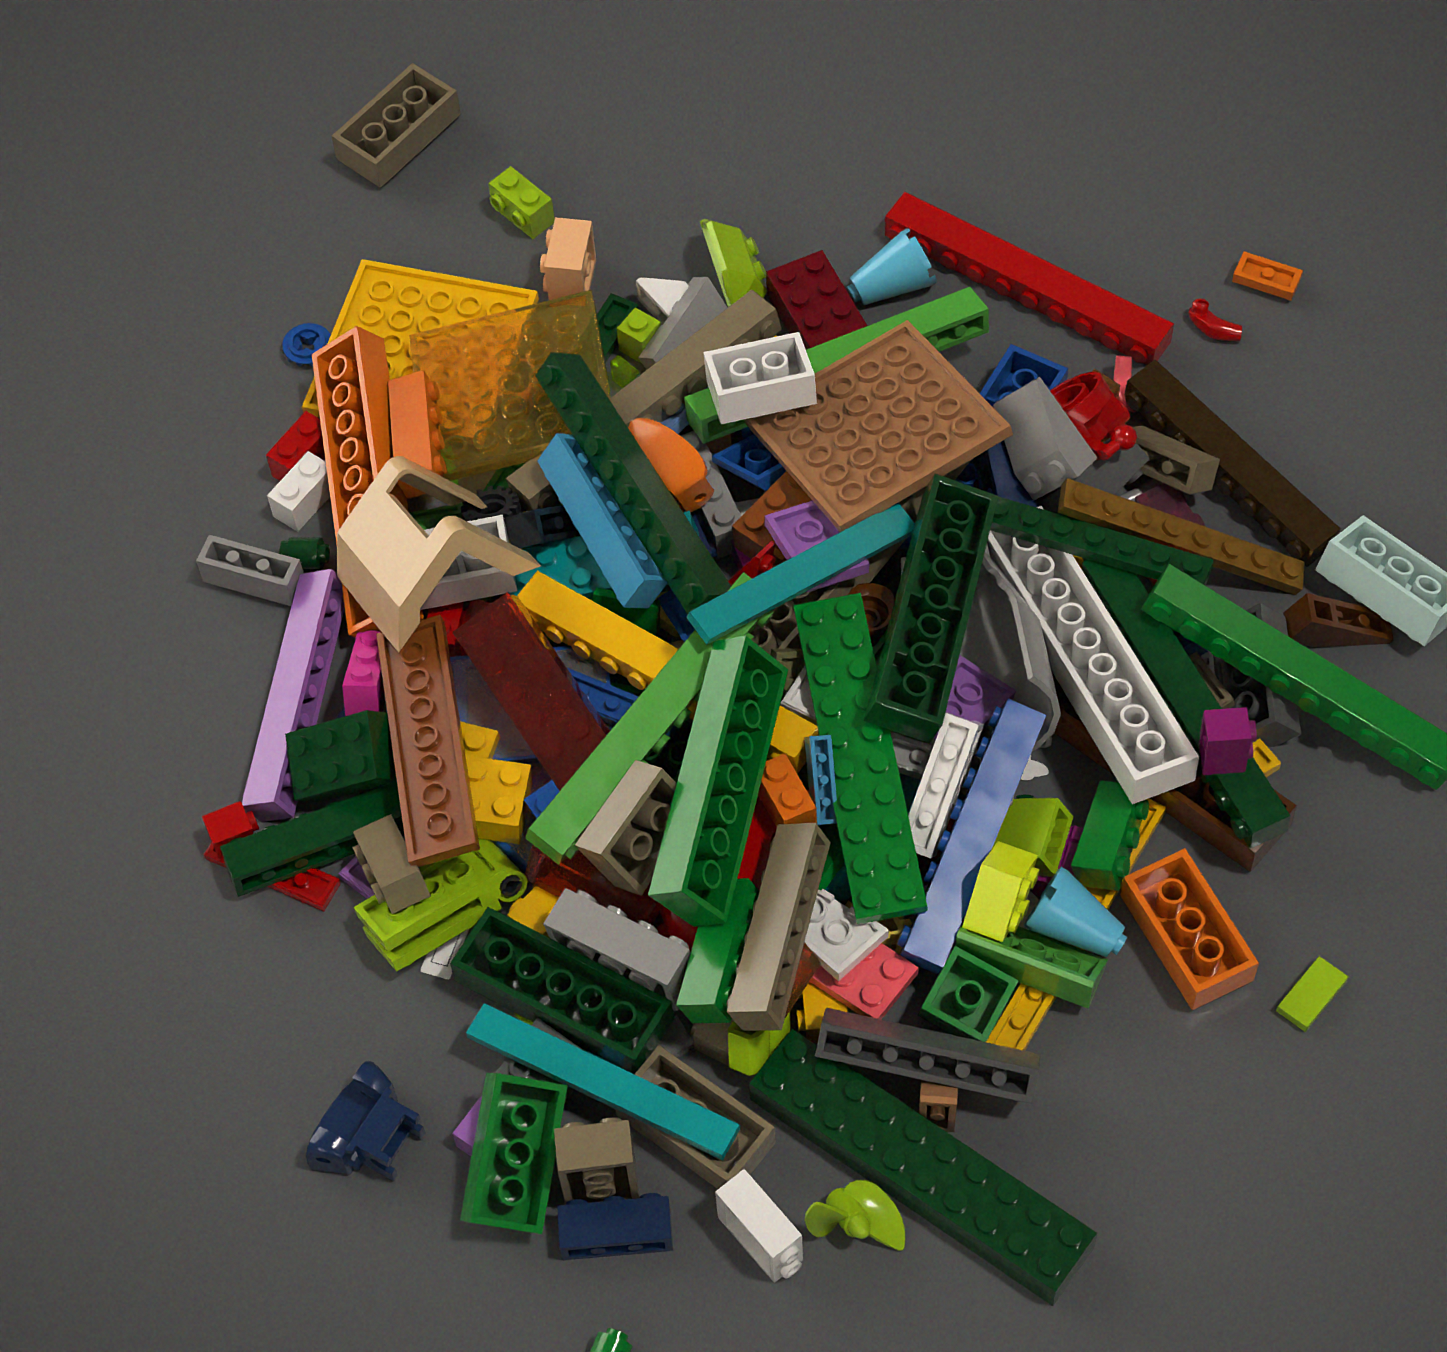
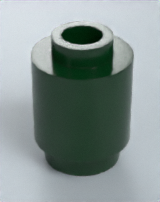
[279,537,330,570]

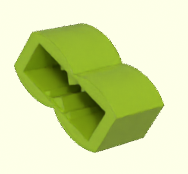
[728,1004,790,1076]

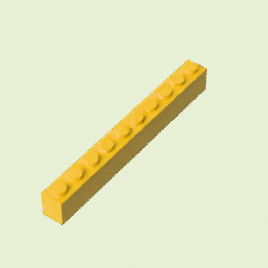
[514,570,819,774]

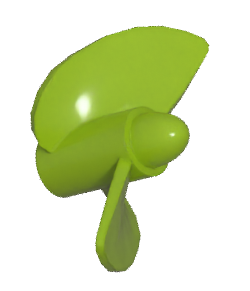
[804,1180,905,1251]

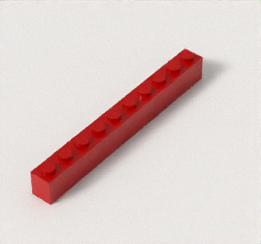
[885,192,1174,365]

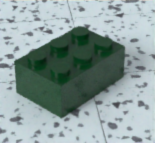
[285,710,397,802]

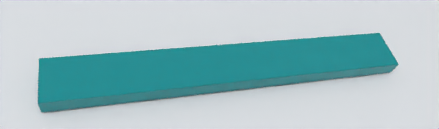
[686,502,915,645]
[466,1003,740,1160]

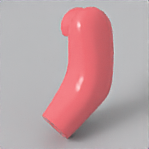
[1113,355,1136,412]

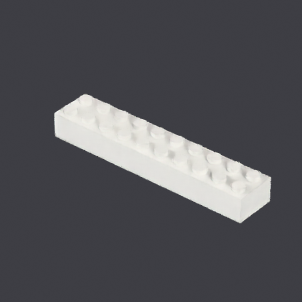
[987,506,1199,804]

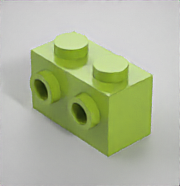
[488,166,555,239]

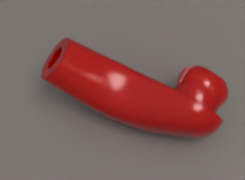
[1188,298,1242,342]

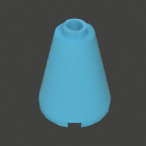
[847,228,937,305]
[1024,867,1127,957]

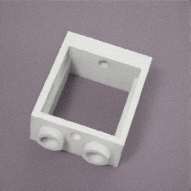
[715,1169,803,1283]

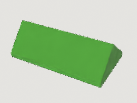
[955,925,1108,1009]

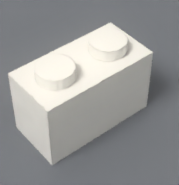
[267,451,330,532]

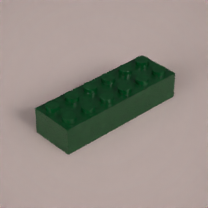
[450,907,674,1074]

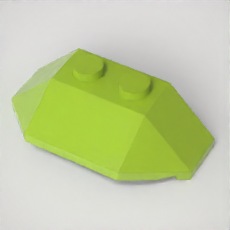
[699,218,767,307]

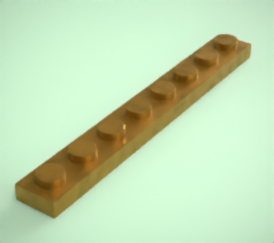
[1058,478,1305,595]

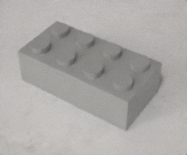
[543,888,691,1011]

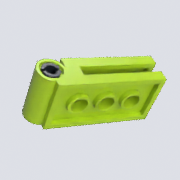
[354,839,527,972]

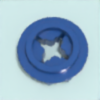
[282,323,331,367]

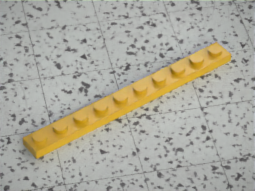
[986,798,1166,1051]

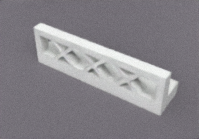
[908,712,984,858]

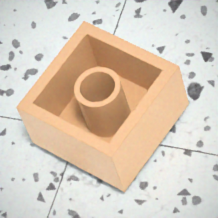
[540,217,596,308]

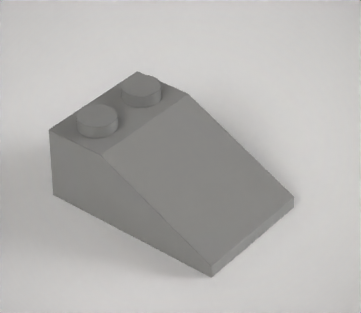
[993,377,1097,501]

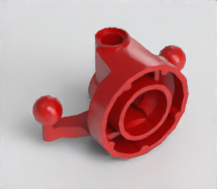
[1050,372,1137,460]

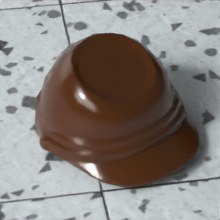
[848,583,895,641]

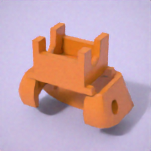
[628,418,714,512]

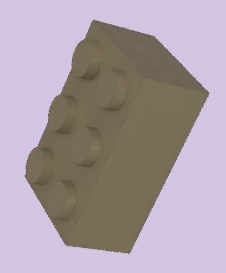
[575,760,677,895]
[554,1118,639,1204]

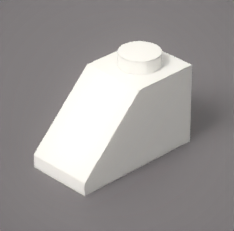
[636,277,689,325]

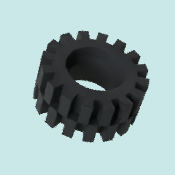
[461,486,522,533]

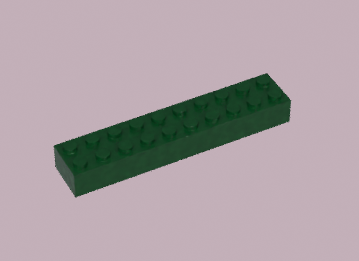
[749,1029,1097,1306]

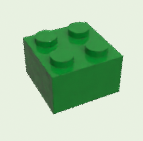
[918,946,1019,1042]

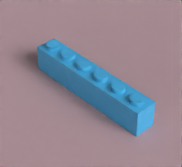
[537,433,667,608]

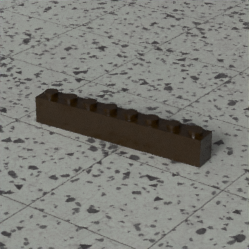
[1124,359,1341,567]

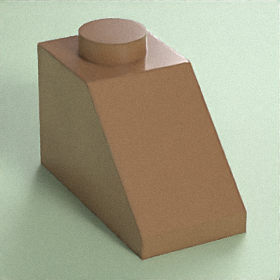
[919,1080,958,1132]

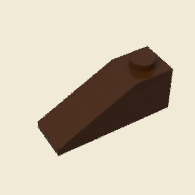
[1283,593,1394,647]

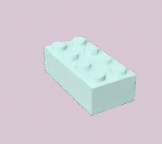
[1315,515,1447,646]

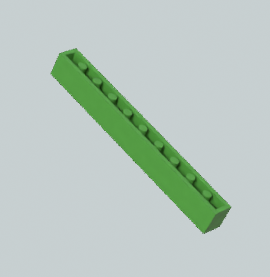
[684,287,989,444]
[525,572,775,865]

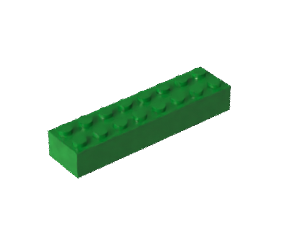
[648,635,788,927]

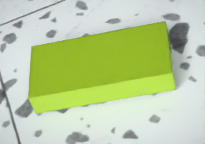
[1276,956,1349,1032]

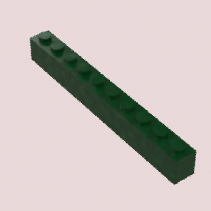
[535,352,731,614]
[1082,560,1291,849]

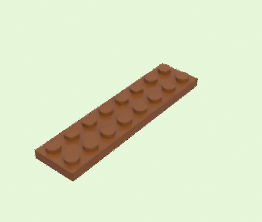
[376,615,480,867]

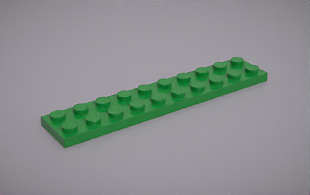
[793,593,928,924]

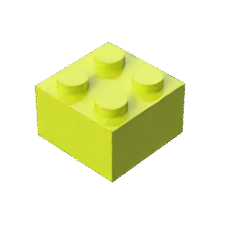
[962,841,1040,942]

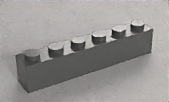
[815,1008,1040,1104]

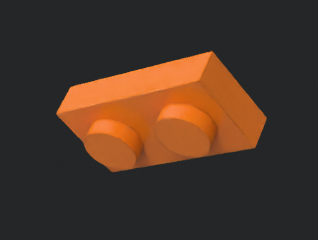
[1232,251,1303,301]

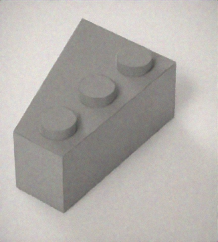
[638,277,728,370]

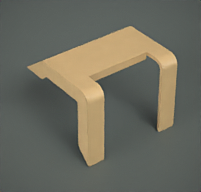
[337,456,541,653]

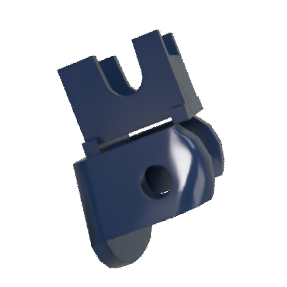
[306,1061,425,1181]

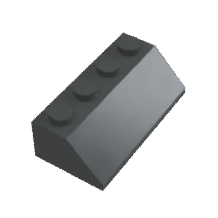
[1213,603,1301,747]

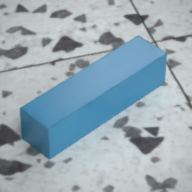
[804,735,837,825]

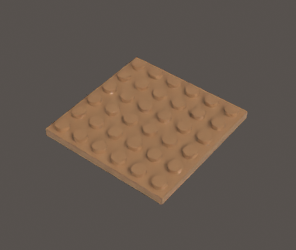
[744,320,1013,532]

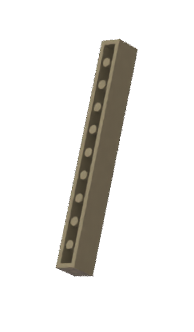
[506,290,782,511]

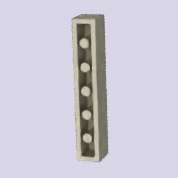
[727,823,830,1030]

